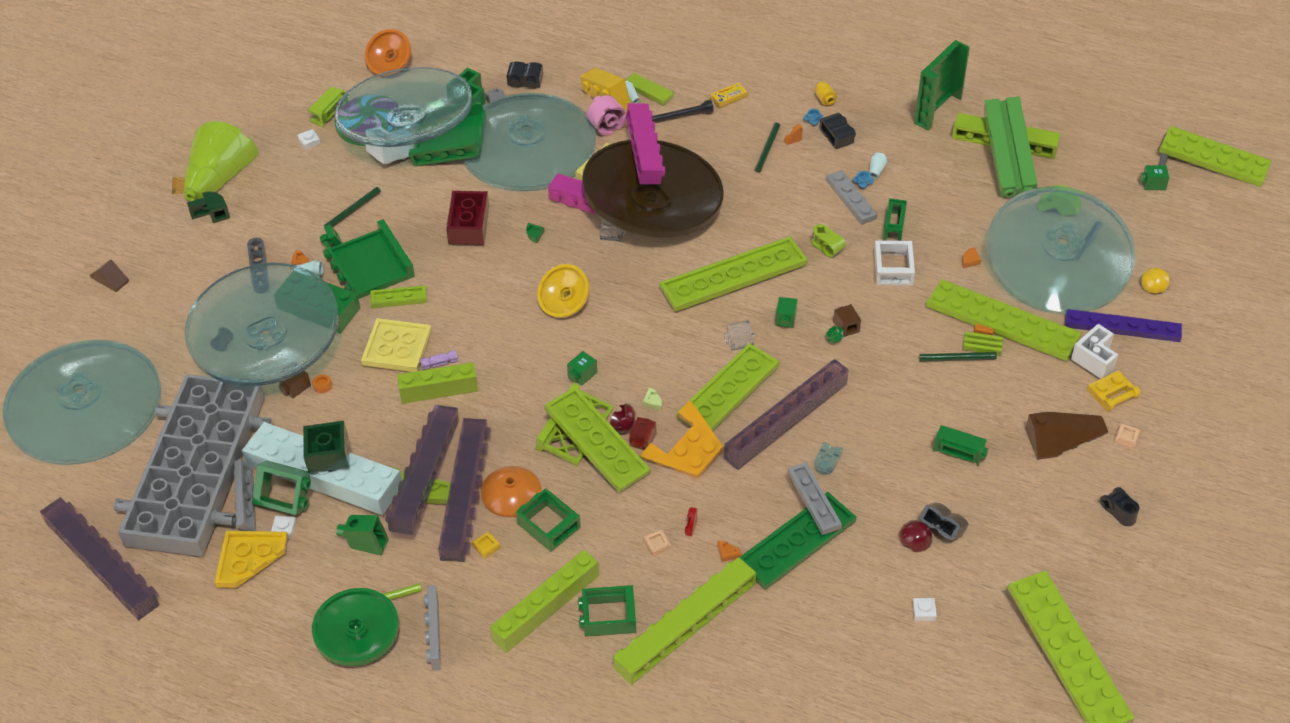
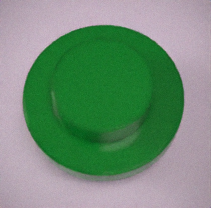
[826,325,844,343]

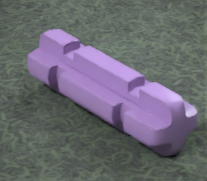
[420,350,458,369]

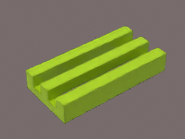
[963,331,1004,355]

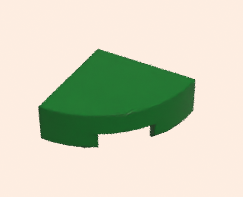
[526,223,545,244]

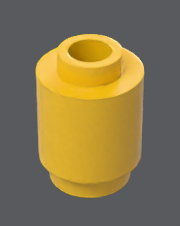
[815,81,837,106]

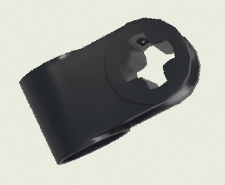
[1100,487,1140,526]

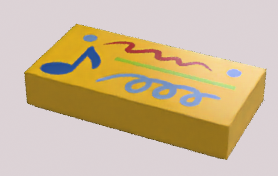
[710,83,748,108]

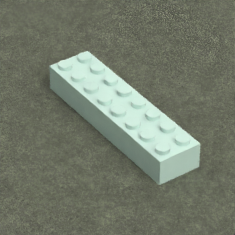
[242,422,403,515]

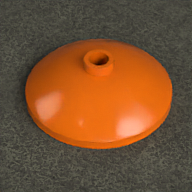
[365,29,411,76]
[481,466,542,518]

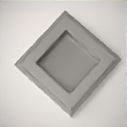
[484,88,505,102]

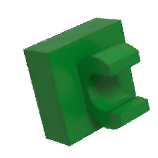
[319,224,342,247]

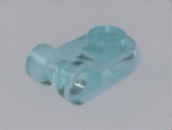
[815,442,843,475]

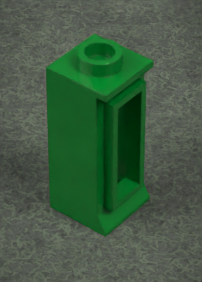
[883,198,907,241]
[933,425,989,466]

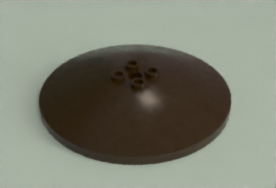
[582,140,724,237]

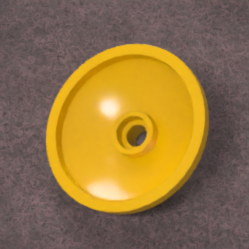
[537,264,590,318]

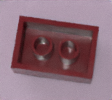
[446,190,489,245]

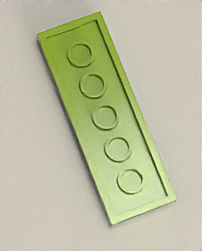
[1159,126,1272,187]
[677,343,780,431]
[544,386,651,493]

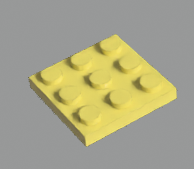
[361,318,432,372]

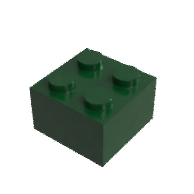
[303,420,349,473]

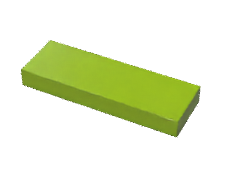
[625,73,674,106]
[370,285,427,308]

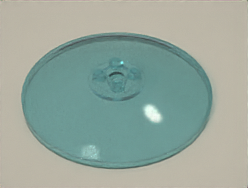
[335,67,473,147]
[462,93,596,191]
[986,186,1135,314]
[185,263,339,386]
[3,340,162,465]

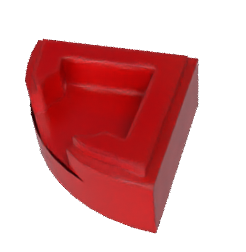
[685,507,697,536]

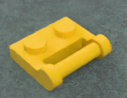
[1087,370,1141,411]

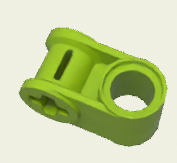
[811,224,846,257]

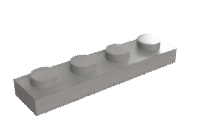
[826,170,877,225]
[233,459,256,531]
[788,462,842,535]
[424,585,441,671]

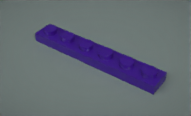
[1065,309,1182,342]

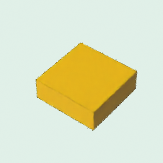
[471,531,501,559]

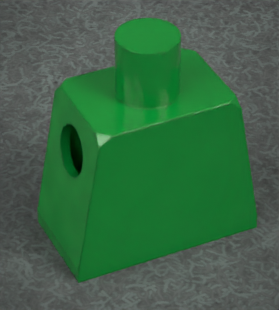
[336,515,389,556]

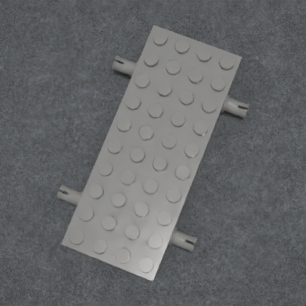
[114,374,272,557]

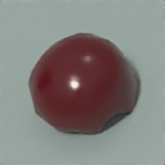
[610,403,636,433]
[899,520,933,553]

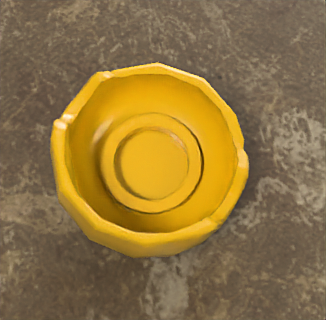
[1141,267,1170,294]

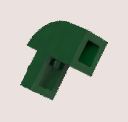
[187,192,230,223]

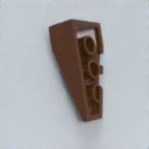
[1025,412,1108,460]

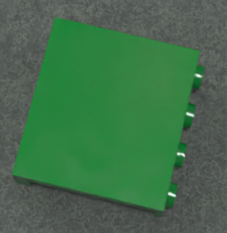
[914,40,970,131]
[408,102,486,166]
[323,219,415,299]

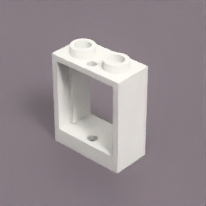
[874,241,915,286]

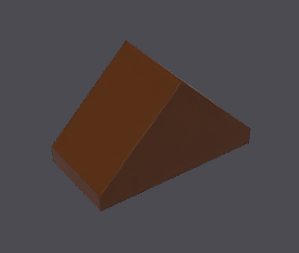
[90,259,129,292]

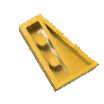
[580,67,631,113]

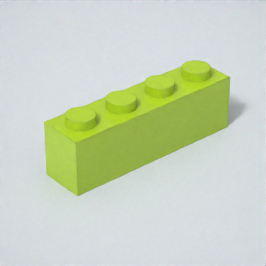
[397,362,478,404]

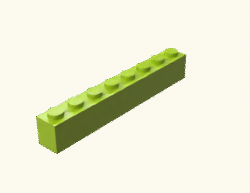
[613,557,756,686]

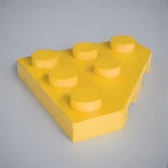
[214,531,288,588]

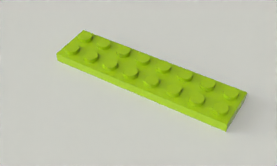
[659,236,808,312]
[926,279,1082,361]
[1007,570,1135,723]

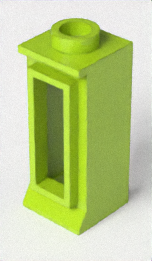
[308,86,347,128]

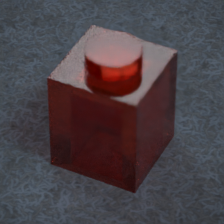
[629,417,657,450]

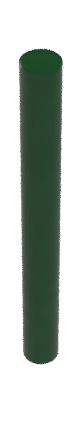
[755,122,780,173]
[324,187,381,227]
[919,352,997,362]

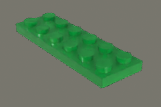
[739,492,857,590]

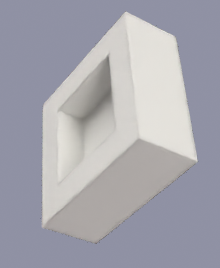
[297,129,321,150]
[271,516,296,539]
[912,598,937,621]

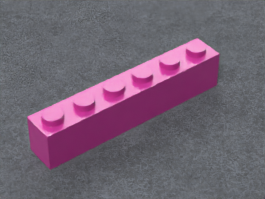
[626,103,665,184]

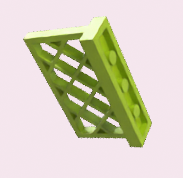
[535,382,614,466]

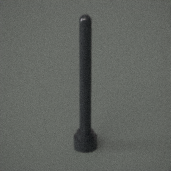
[652,99,714,122]

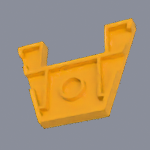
[640,400,724,478]

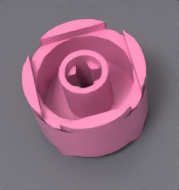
[586,95,626,135]

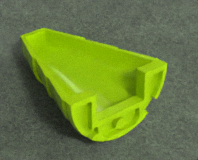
[183,121,259,201]

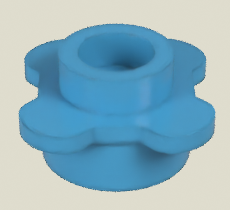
[803,109,824,125]
[853,171,874,188]

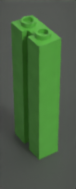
[984,96,1037,198]

